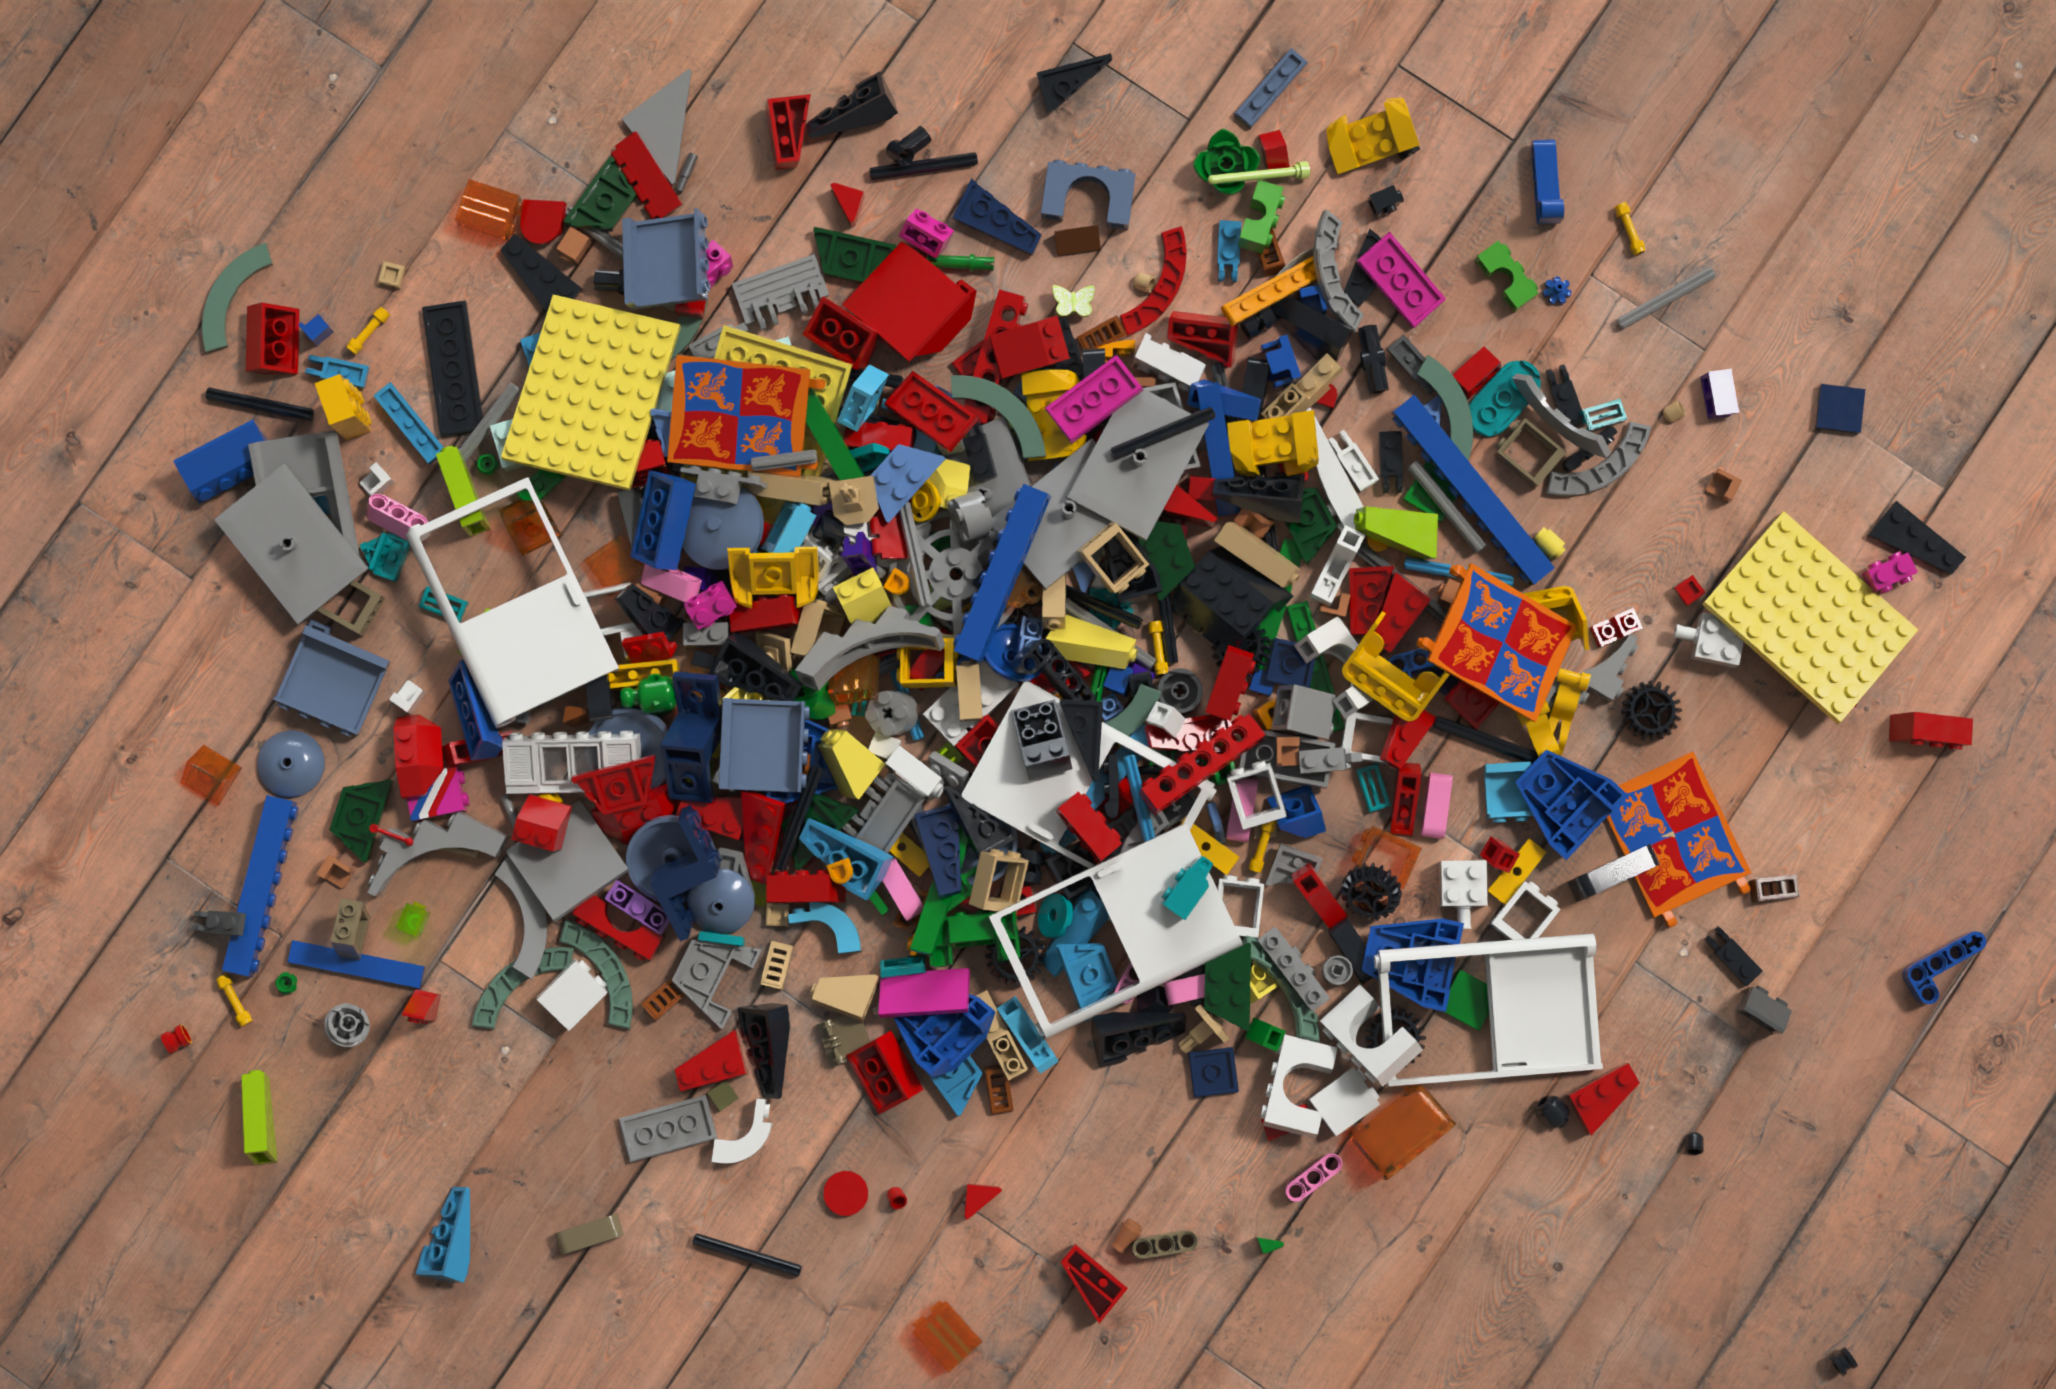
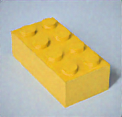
[314,374,373,441]

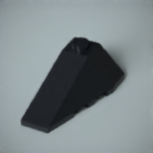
[806,71,898,138]
[1270,296,1355,363]
[1212,473,1305,523]
[1103,529,1163,608]
[708,632,803,701]
[1044,816,1132,899]
[738,1003,790,1099]
[1091,1012,1186,1067]

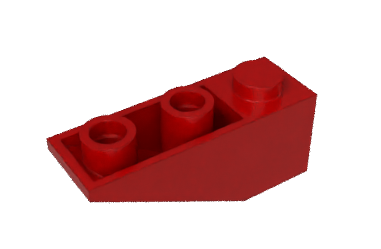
[1291,862,1348,928]
[402,990,441,1024]

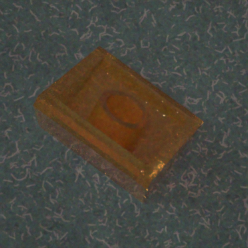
[180,745,242,806]

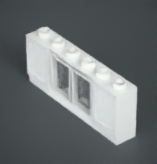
[502,731,642,794]

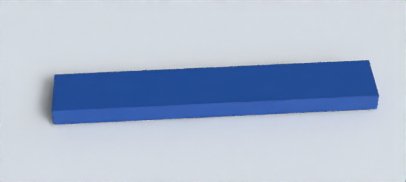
[1196,382,1240,517]
[288,940,425,988]

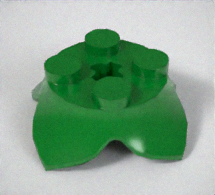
[1193,128,1261,195]
[790,667,836,720]

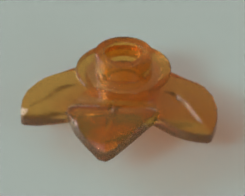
[1007,564,1043,608]

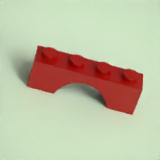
[572,895,666,962]

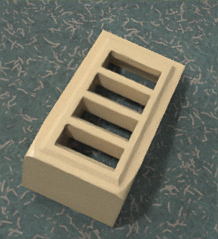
[760,941,793,990]

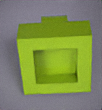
[937,741,964,764]

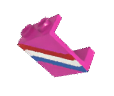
[407,766,470,822]

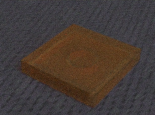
[584,535,644,596]

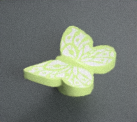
[1052,285,1095,318]

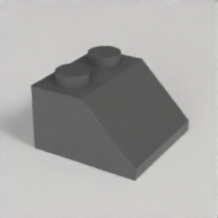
[1735,985,1792,1034]

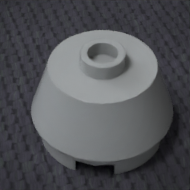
[324,1003,370,1047]

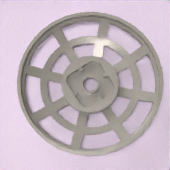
[889,510,1023,639]

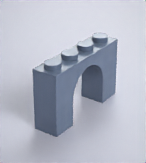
[1041,160,1136,230]

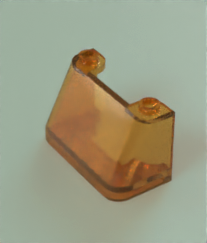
[1349,1084,1456,1181]

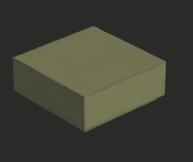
[708,1080,739,1111]

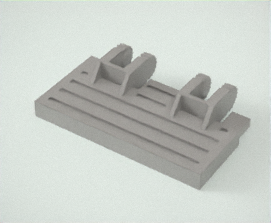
[731,254,830,330]
[842,772,926,853]

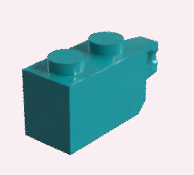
[1161,855,1213,920]

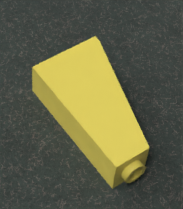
[1046,614,1138,669]

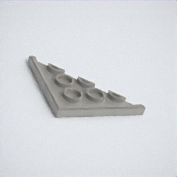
[622,69,692,186]

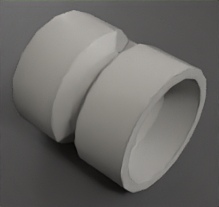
[1321,955,1353,986]

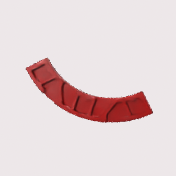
[1120,226,1187,337]

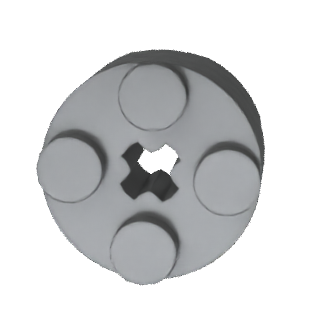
[947,490,994,542]
[865,690,918,736]

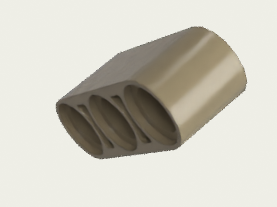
[555,1214,624,1255]
[1132,1230,1198,1259]

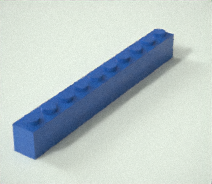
[1392,394,1555,586]

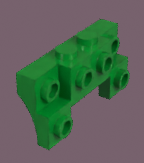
[929,910,1021,968]

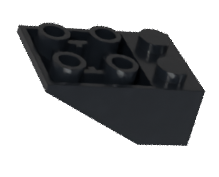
[1011,699,1073,780]

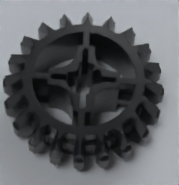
[1211,624,1271,677]
[1621,681,1682,741]
[1341,862,1402,921]
[985,926,1046,986]
[1365,1008,1426,1068]

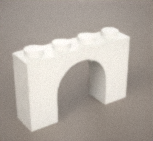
[1294,616,1375,719]
[1320,985,1423,1087]
[1260,1035,1338,1139]

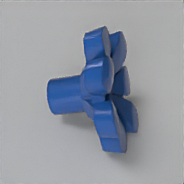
[1542,276,1571,305]

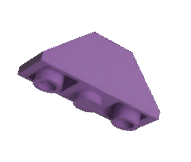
[604,880,670,935]

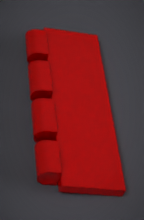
[610,131,683,219]
[869,503,908,559]

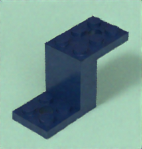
[660,671,723,803]
[650,805,722,942]

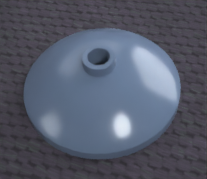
[257,730,325,797]
[687,868,755,934]

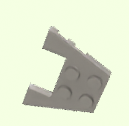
[672,939,762,1029]

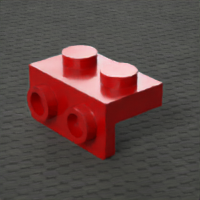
[621,632,677,664]

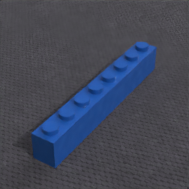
[953,484,1052,663]
[222,795,299,977]

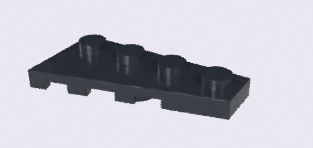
[1867,501,1966,575]

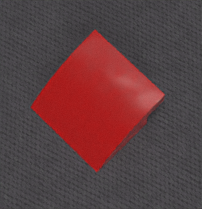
[842,242,970,362]

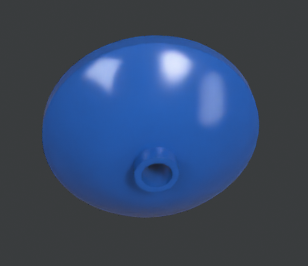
[984,624,1042,682]

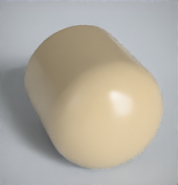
[1133,273,1156,293]
[1663,401,1686,423]

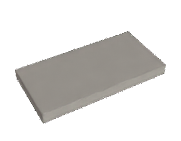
[619,1095,718,1162]

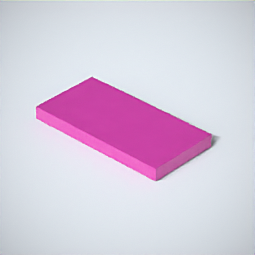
[1356,232,1446,328]
[1045,355,1144,444]
[878,968,970,1018]

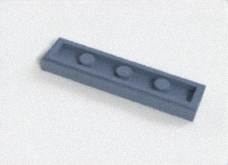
[1234,48,1308,129]

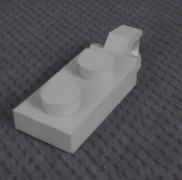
[688,322,749,358]
[1298,747,1362,774]

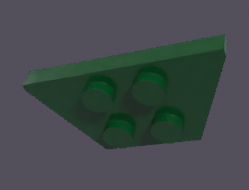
[563,156,636,232]
[813,227,897,283]
[1284,488,1337,565]
[1138,521,1195,601]
[329,779,393,863]
[781,793,860,871]
[1204,943,1251,1031]

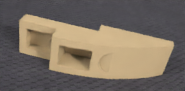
[1261,353,1343,419]
[976,990,1028,1081]

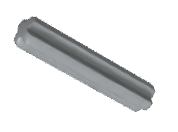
[751,450,817,471]

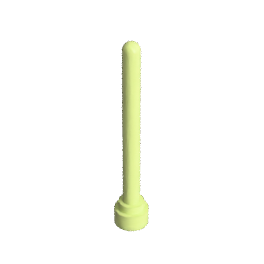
[1208,161,1310,184]

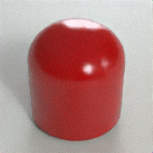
[886,1187,907,1210]

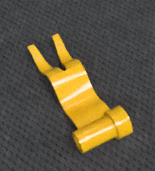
[1549,668,1591,755]
[1516,700,1562,757]

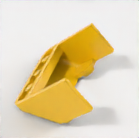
[1523,586,1589,650]
[1342,611,1450,721]

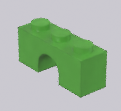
[1237,179,1285,254]
[1475,240,1538,313]

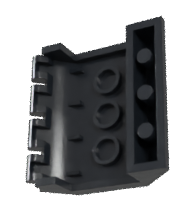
[1171,546,1293,654]

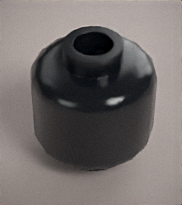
[1536,1095,1569,1129]

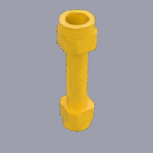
[1614,202,1646,256]
[346,306,390,355]
[1148,621,1168,676]
[1248,820,1276,873]
[216,973,253,1027]

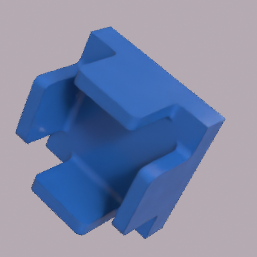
[1260,335,1301,390]

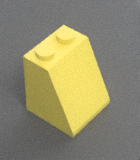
[833,568,892,625]
[818,729,885,800]

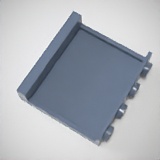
[622,208,710,310]
[273,625,390,737]
[719,698,810,792]

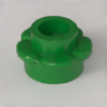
[477,453,499,475]
[275,972,297,994]

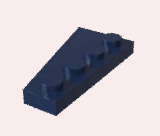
[953,178,1042,256]
[914,805,961,899]

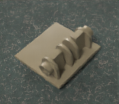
[817,1015,870,1067]

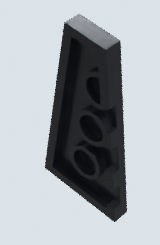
[501,233,583,313]

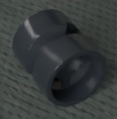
[1239,307,1278,340]
[1016,848,1046,885]

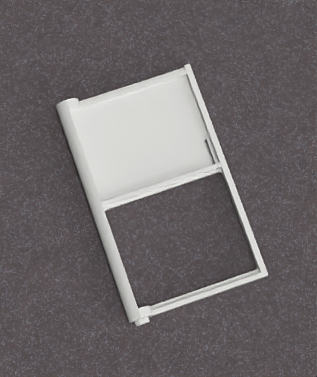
[406,477,619,728]
[962,681,1217,869]
[989,823,1243,1039]
[1374,933,1603,1086]

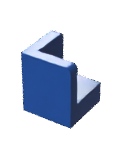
[1298,285,1327,314]
[299,314,334,346]
[1103,667,1134,698]

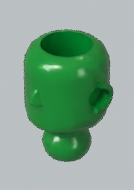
[621,674,676,714]

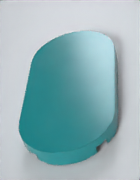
[1469,360,1541,437]

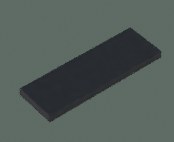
[422,300,483,437]

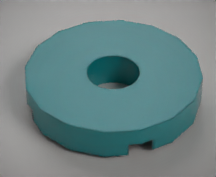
[1038,893,1073,939]

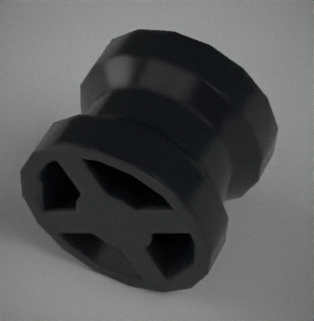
[1829,1347,1858,1376]

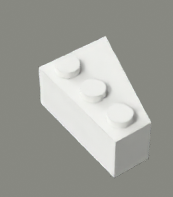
[1134,333,1206,393]

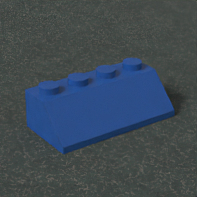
[173,419,267,504]
[630,470,696,570]
[448,660,503,760]

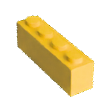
[609,659,680,691]

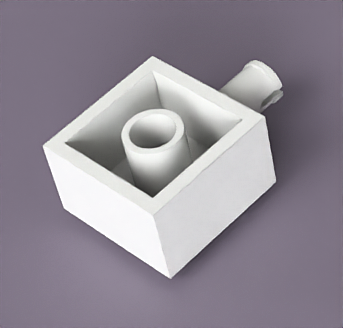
[1674,613,1744,668]
[1438,860,1488,929]

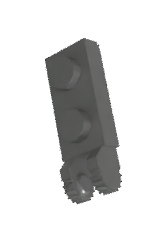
[1386,335,1433,395]
[191,911,246,936]

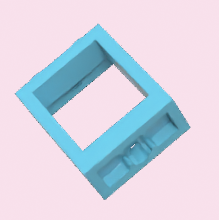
[837,365,889,432]
[761,501,817,553]

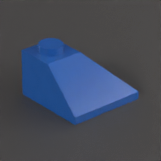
[1267,786,1326,838]

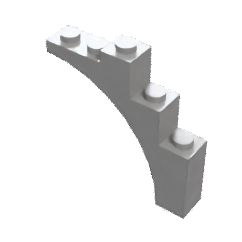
[795,606,945,691]
[1546,634,1638,708]
[367,812,509,897]

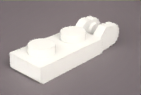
[1328,430,1379,492]

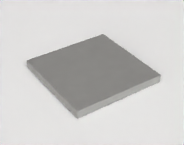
[506,800,630,922]

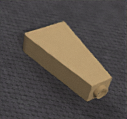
[745,471,840,506]
[1214,522,1301,588]
[1042,574,1066,630]

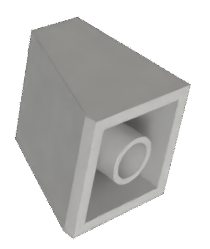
[1271,685,1337,740]

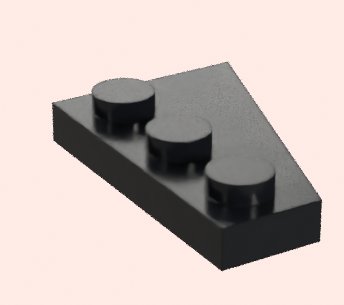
[1344,228,1381,308]
[615,584,687,640]

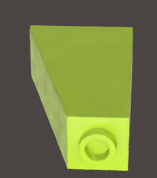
[436,446,491,537]
[1354,506,1438,561]
[242,1070,278,1165]

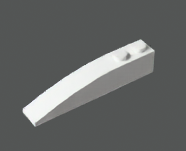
[1306,408,1363,534]

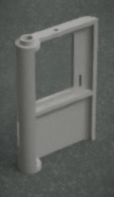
[248,430,360,556]

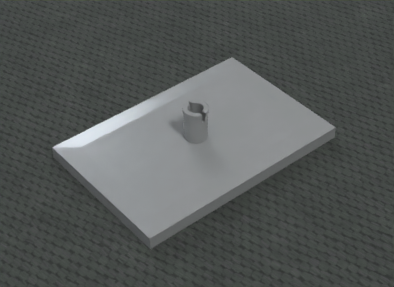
[1067,388,1209,541]
[940,416,1032,568]
[992,439,1122,590]
[214,464,369,625]

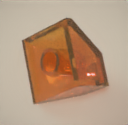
[498,500,562,556]

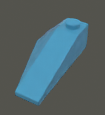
[799,818,894,901]
[1041,886,1110,977]
[416,1187,470,1283]

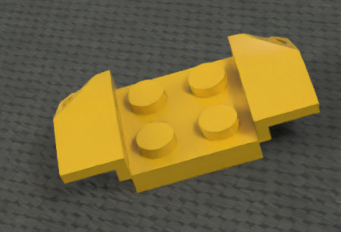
[1326,97,1420,174]
[1021,370,1087,461]
[1227,410,1319,478]
[727,547,819,608]

